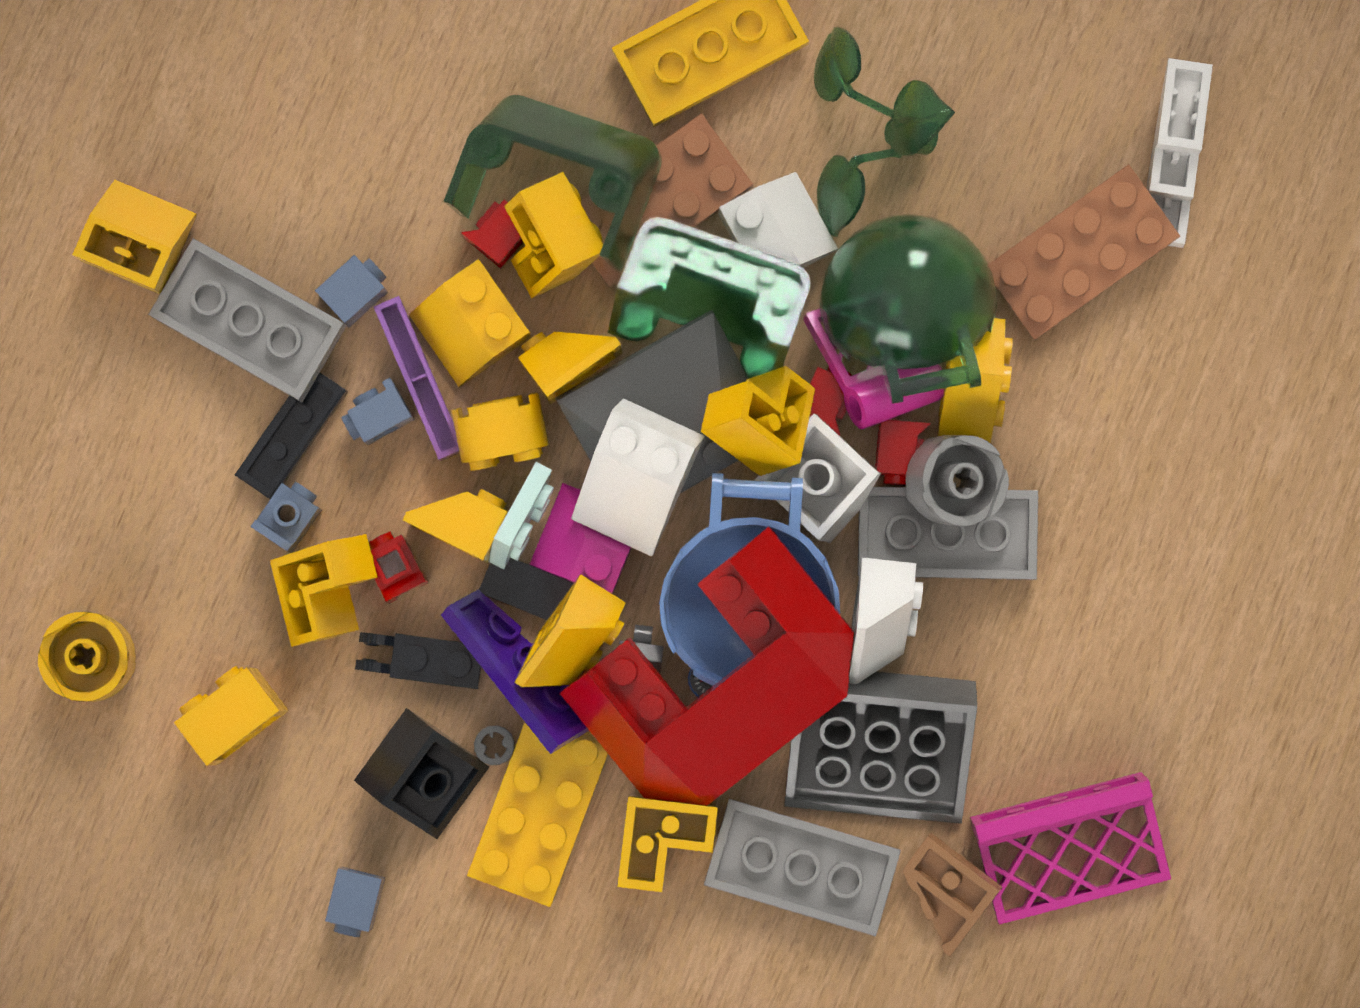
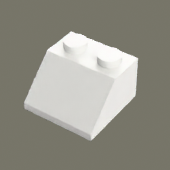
[718,172,838,292]
[755,414,880,543]
[849,557,923,684]

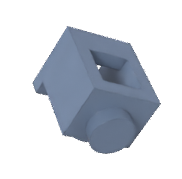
[341,378,414,445]
[250,481,322,553]

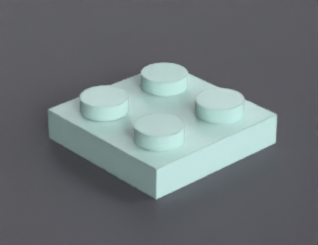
[488,462,554,569]

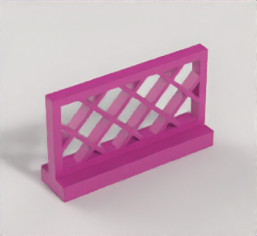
[970,772,1171,925]

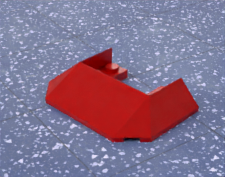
[559,526,855,806]

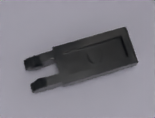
[355,632,482,689]

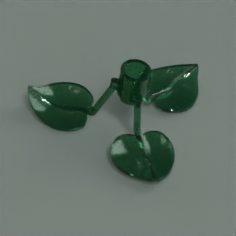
[814,27,955,237]

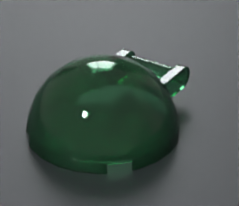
[819,214,998,404]

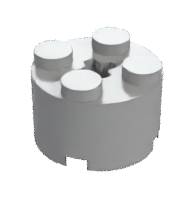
[906,435,1009,526]

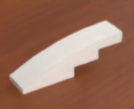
[1146,58,1213,248]

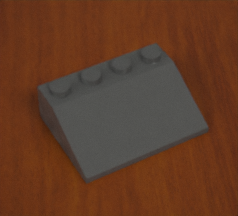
[784,671,977,824]

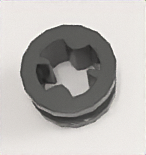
[474,726,515,765]

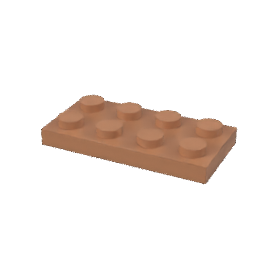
[581,113,753,289]
[983,164,1181,340]

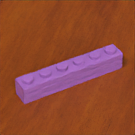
[374,296,460,461]

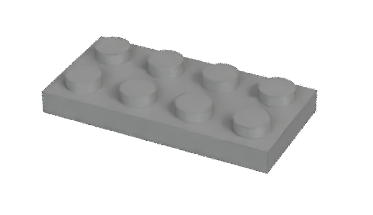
[148,238,347,402]
[858,487,1038,580]
[704,799,901,936]

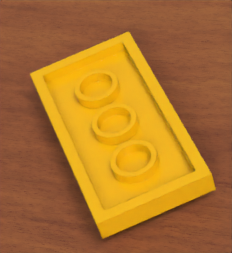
[612,0,809,127]
[467,722,608,907]

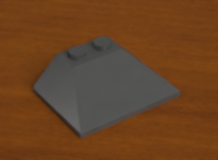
[555,310,748,493]

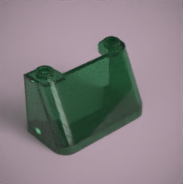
[607,217,811,379]

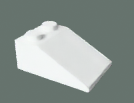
[571,398,705,557]

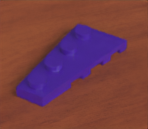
[441,590,589,754]

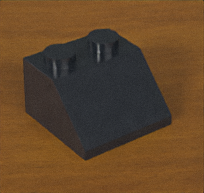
[354,708,489,839]

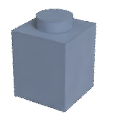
[315,255,388,328]
[325,867,385,937]

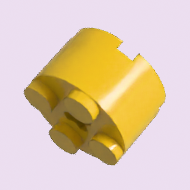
[451,392,549,471]
[38,612,136,702]

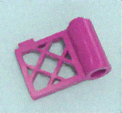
[803,285,947,429]

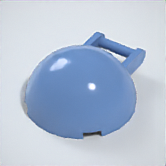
[659,473,840,686]

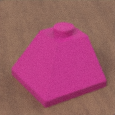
[529,483,632,594]

